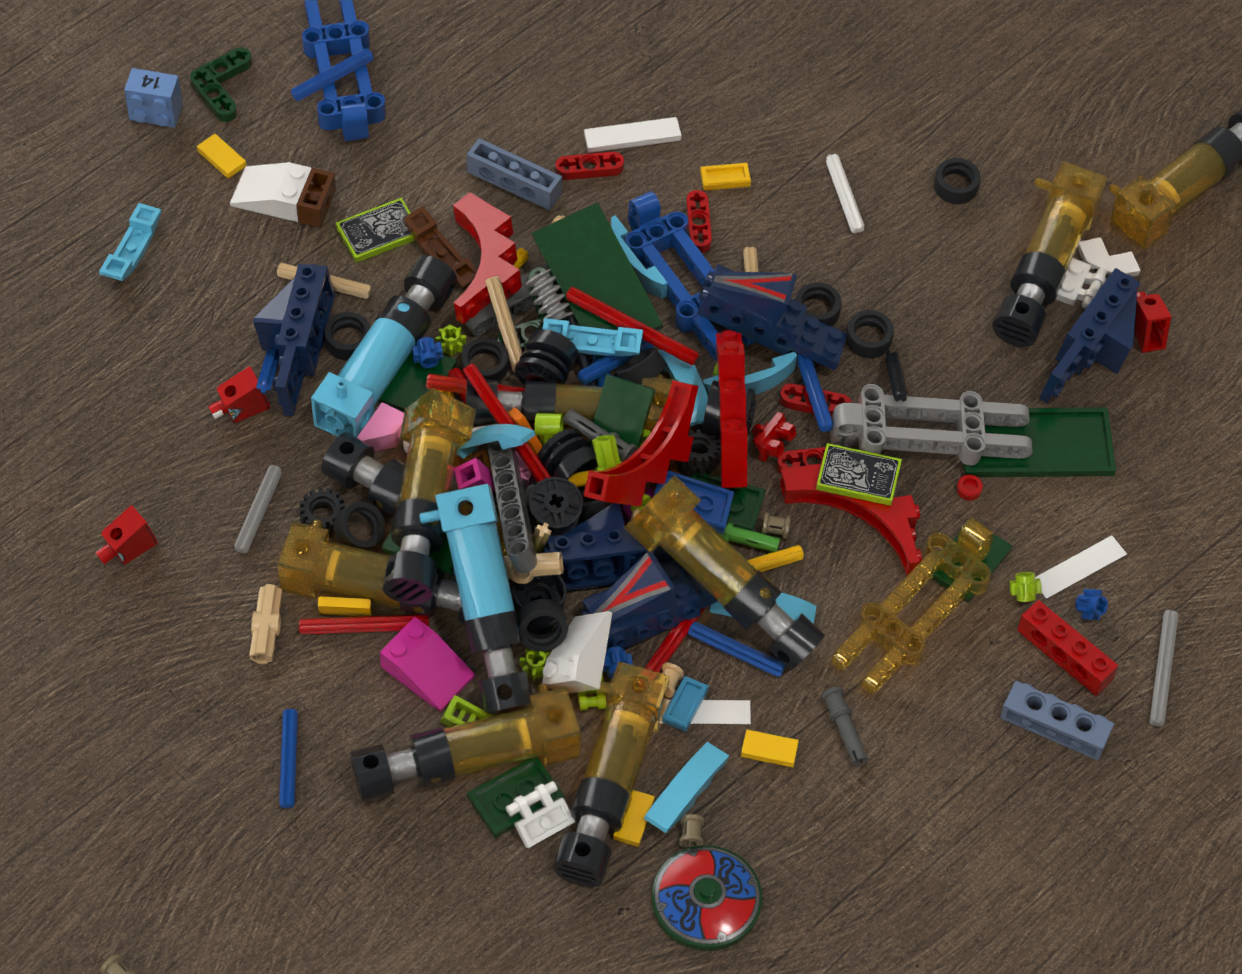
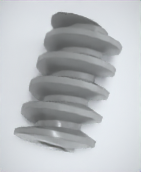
[525,269,574,323]

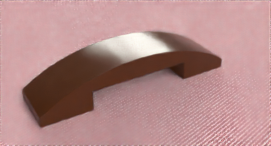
[403,206,478,289]

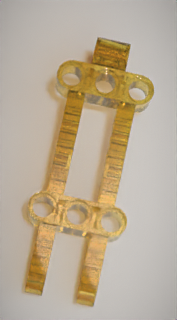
[831,518,994,694]

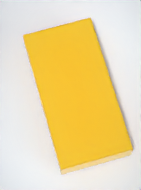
[197,134,247,179]
[700,163,751,191]
[318,596,372,617]
[741,729,799,768]
[613,789,655,847]

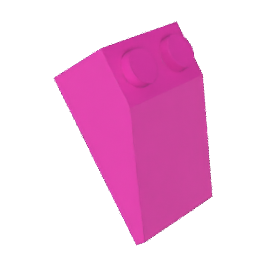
[380,617,475,712]

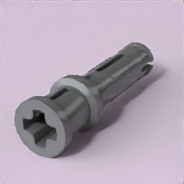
[563,409,637,462]
[821,687,868,766]

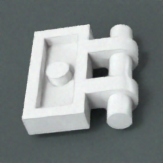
[1056,257,1107,309]
[506,781,575,848]

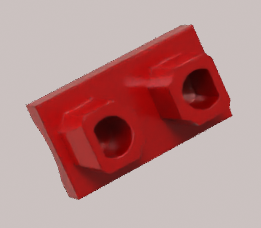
[751,412,797,462]

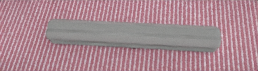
[234,465,282,554]

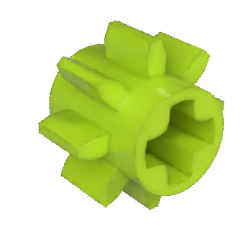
[435,324,466,357]
[1010,572,1042,602]
[519,649,550,681]

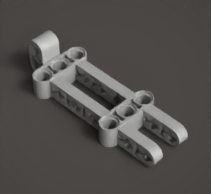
[830,384,1033,465]

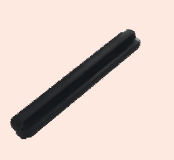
[885,351,908,402]

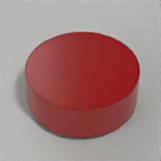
[957,475,983,501]

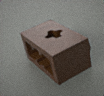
[296,168,336,228]

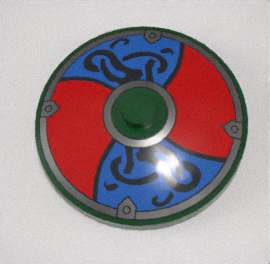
[652,845,762,951]

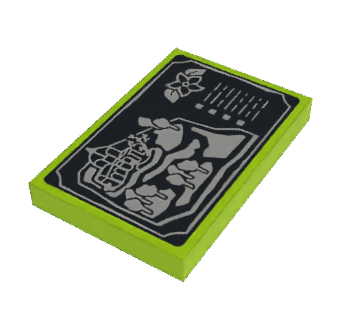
[336,198,415,263]
[816,443,902,506]

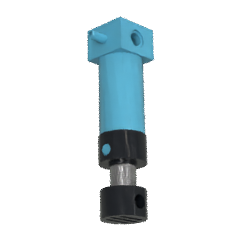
[311,256,457,437]
[419,484,534,713]

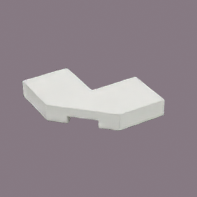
[1077,237,1140,277]

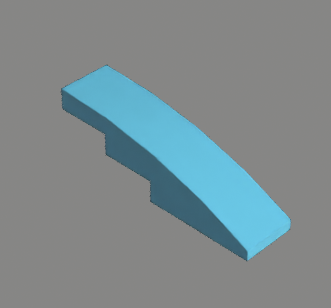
[644,742,729,833]

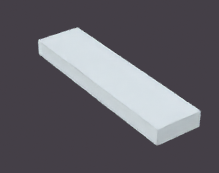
[584,117,681,153]

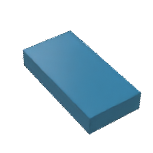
[662,676,709,732]

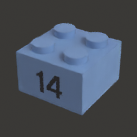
[124,68,183,127]

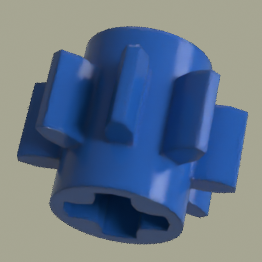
[412,337,443,368]
[1075,589,1108,620]
[603,647,633,679]

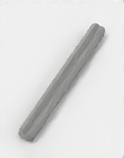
[1150,610,1178,727]

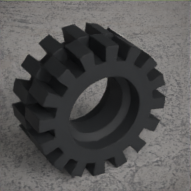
[675,430,720,476]
[299,487,345,538]

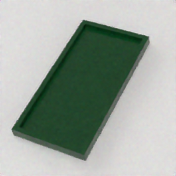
[532,202,663,360]
[963,407,1116,477]

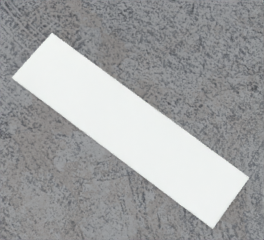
[1035,535,1127,599]
[647,700,751,724]

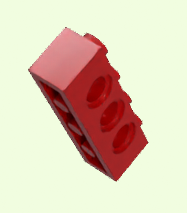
[1017,600,1119,697]

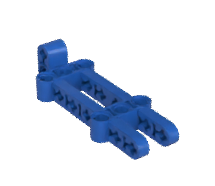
[302,0,386,142]
[625,191,755,361]

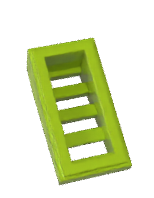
[440,695,501,737]

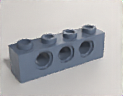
[467,138,562,211]
[1000,681,1114,761]

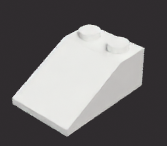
[230,162,311,222]
[542,611,612,694]

